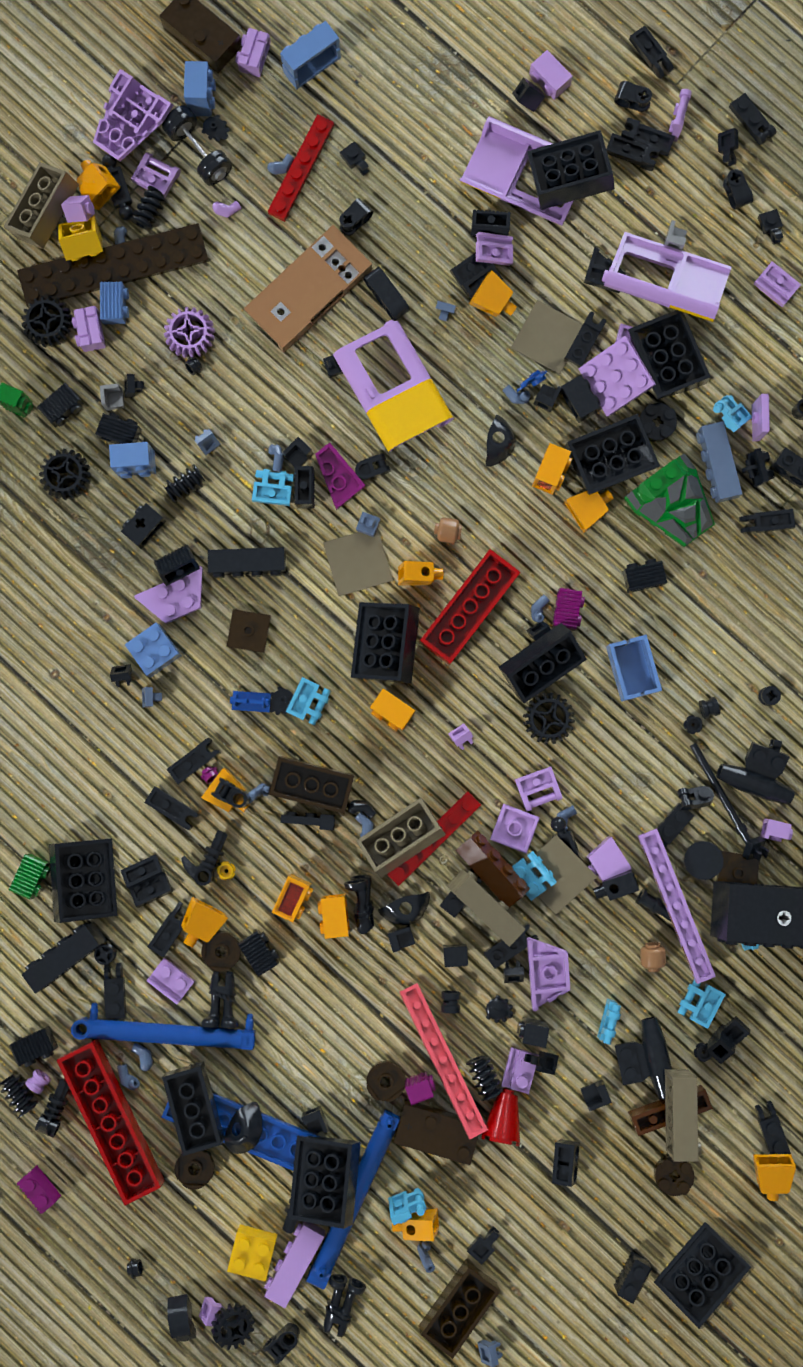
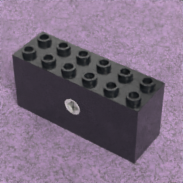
[710,881,803,949]

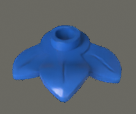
[517,370,547,392]

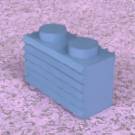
[100,281,129,324]

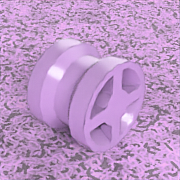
[25,1069,51,1094]

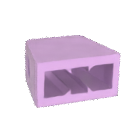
[586,836,632,881]

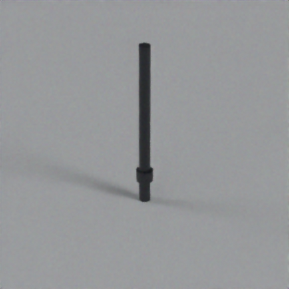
[690,743,751,844]

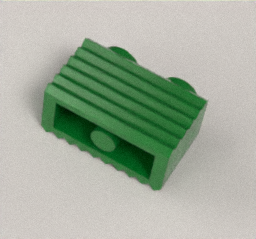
[0,382,33,418]
[9,854,50,900]

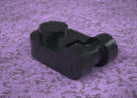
[355,453,391,481]
[677,786,714,810]

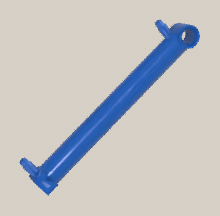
[71,1003,256,1050]
[306,1109,400,1290]

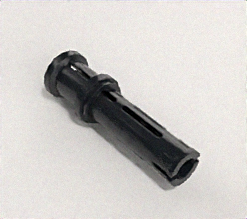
[635,888,671,921]

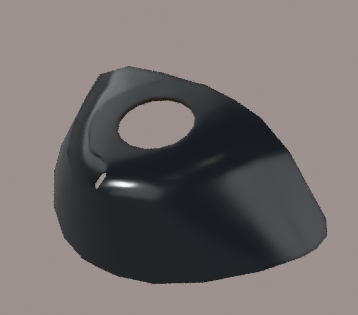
[486,415,515,467]
[378,892,430,926]
[224,1102,262,1154]

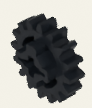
[211,1303,255,1350]

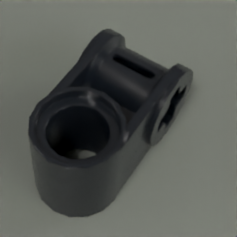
[614,81,652,112]
[723,169,753,210]
[339,198,374,236]
[211,777,250,808]
[262,1323,300,1365]

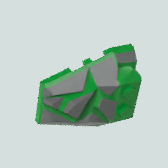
[624,453,715,547]

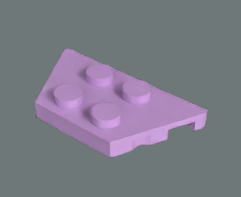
[134,566,203,624]
[527,937,570,1012]

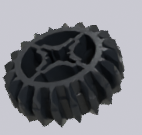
[21,296,73,348]
[39,448,91,500]
[523,693,575,745]

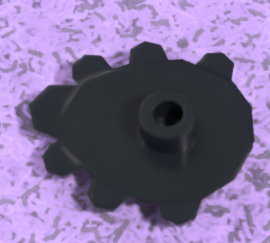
[201,115,230,142]
[270,686,293,715]
[486,995,513,1023]

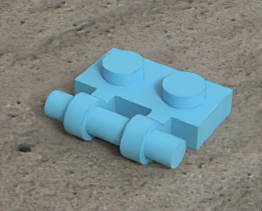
[713,395,752,433]
[252,469,294,506]
[286,677,331,726]
[512,851,557,901]
[678,980,726,1029]
[597,998,621,1045]
[388,1188,426,1225]

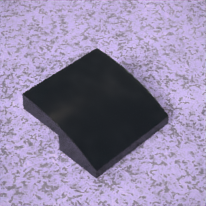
[450,252,503,299]
[121,854,173,908]

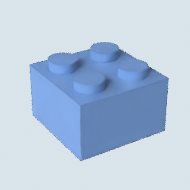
[184,61,216,116]
[109,442,156,478]
[125,623,182,678]

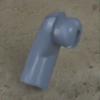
[267,154,294,175]
[114,226,127,245]
[502,385,531,404]
[269,444,284,472]
[531,594,550,623]
[243,783,270,804]
[556,805,577,831]
[355,812,374,837]
[131,1043,153,1071]
[117,1064,140,1090]
[417,1241,435,1273]

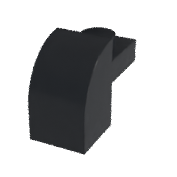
[706,1016,751,1064]
[167,1294,197,1342]

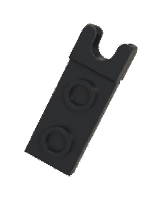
[621,118,675,156]
[606,133,661,171]
[564,311,606,367]
[166,737,221,785]
[144,786,200,830]
[280,811,335,830]
[484,922,539,969]

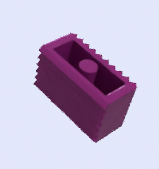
[552,588,585,631]
[405,1071,436,1105]
[17,1165,61,1214]

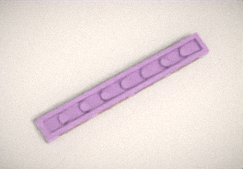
[638,829,716,984]

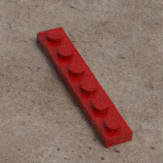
[268,114,334,222]
[387,791,481,886]

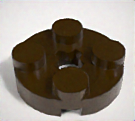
[201,932,241,972]
[366,1060,405,1102]
[174,1150,215,1190]
[654,1154,695,1196]

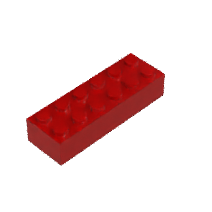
[420,549,520,665]

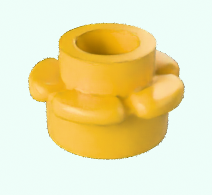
[217,861,236,880]

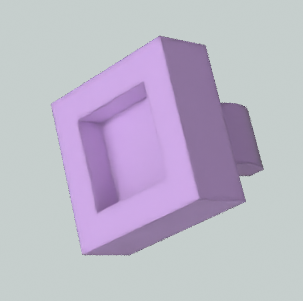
[448,724,473,750]
[199,1297,225,1327]

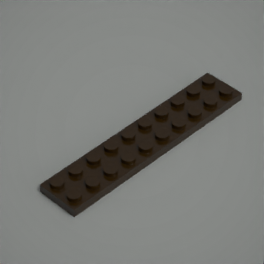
[17,223,209,308]

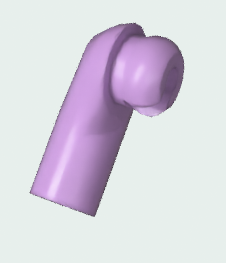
[212,201,241,218]

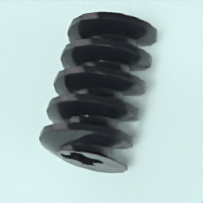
[130,185,168,229]
[163,464,206,503]
[466,1055,503,1101]
[0,1074,38,1119]

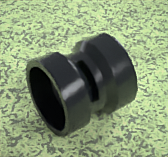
[441,991,461,1013]

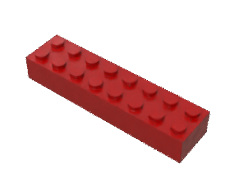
[57,1039,165,1206]

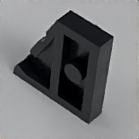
[584,247,626,293]

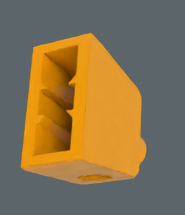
[77,160,120,210]
[469,271,517,317]
[564,490,613,533]
[398,561,444,586]
[201,768,251,812]
[181,897,228,948]
[753,1154,796,1201]
[392,1208,439,1241]

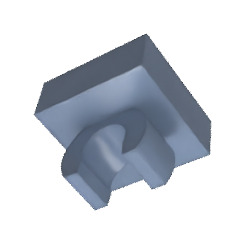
[436,301,457,321]
[194,429,221,455]
[356,512,381,537]
[142,687,162,708]
[478,1340,503,1367]

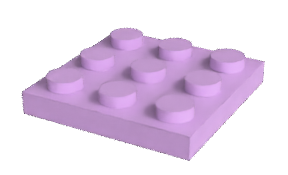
[578,336,656,417]

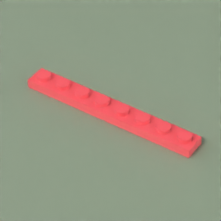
[399,983,488,1139]

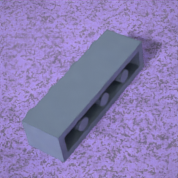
[696,421,742,503]

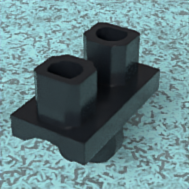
[742,448,775,487]

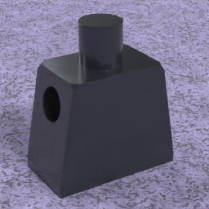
[593,869,639,901]

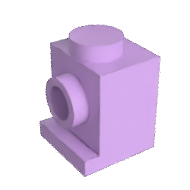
[760,819,793,842]

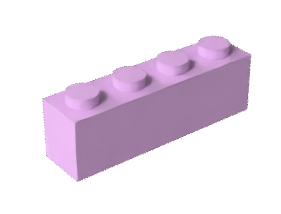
[264,1222,325,1308]

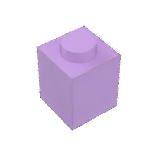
[61,195,95,223]

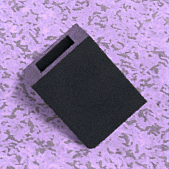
[512,77,545,112]
[533,384,562,412]
[283,437,313,467]
[387,925,415,953]
[443,944,468,967]
[581,1080,612,1111]
[301,1106,329,1134]

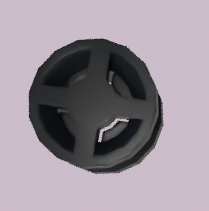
[758,686,781,706]
[699,697,720,719]
[94,943,117,965]

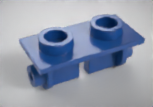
[230,691,271,713]

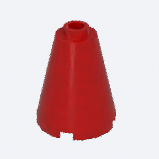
[481,1089,520,1147]

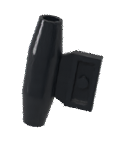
[716,741,795,804]
[615,1017,672,1100]

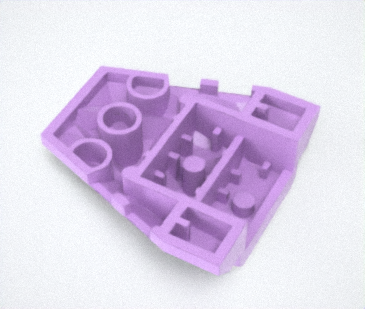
[93,69,174,162]

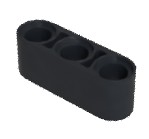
[363,266,410,321]

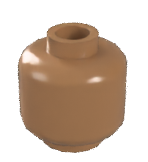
[434,517,462,544]
[640,942,666,972]

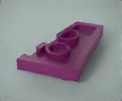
[315,442,366,511]

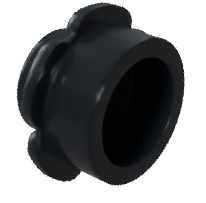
[185,357,202,375]
[683,715,702,734]
[694,1042,712,1062]
[127,1258,143,1279]

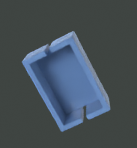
[280,21,341,90]
[606,634,662,702]

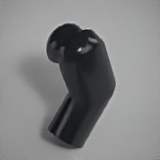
[348,800,377,819]

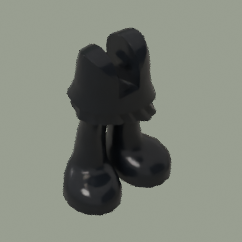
[344,875,374,934]
[201,971,239,1028]
[323,1274,366,1337]

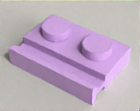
[476,232,513,266]
[753,262,801,307]
[147,958,195,1005]
[501,1047,539,1094]

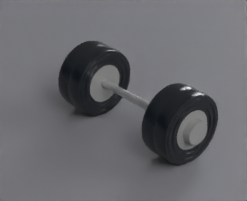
[162,105,232,186]

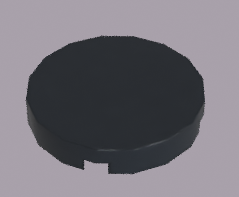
[684,841,724,880]

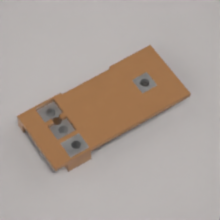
[244,225,373,353]

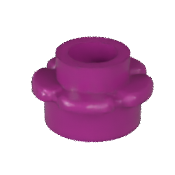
[201,766,219,784]

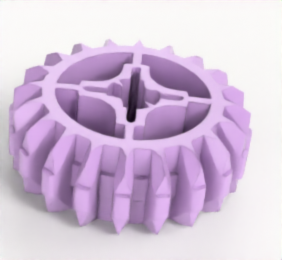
[164,307,215,359]

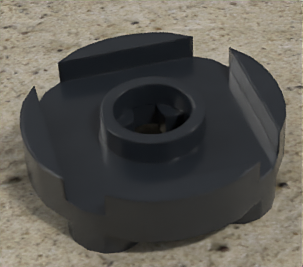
[639,403,677,442]

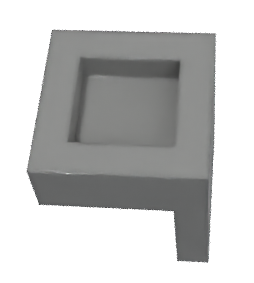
[664,220,687,250]
[100,384,125,411]

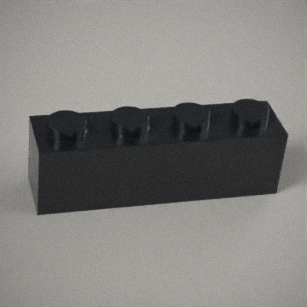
[207,547,286,578]

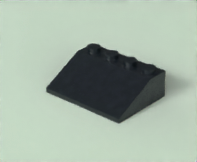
[527,130,615,210]
[628,310,711,399]
[565,414,660,495]
[351,602,420,684]
[49,838,118,923]
[289,1135,361,1229]
[654,1222,755,1329]

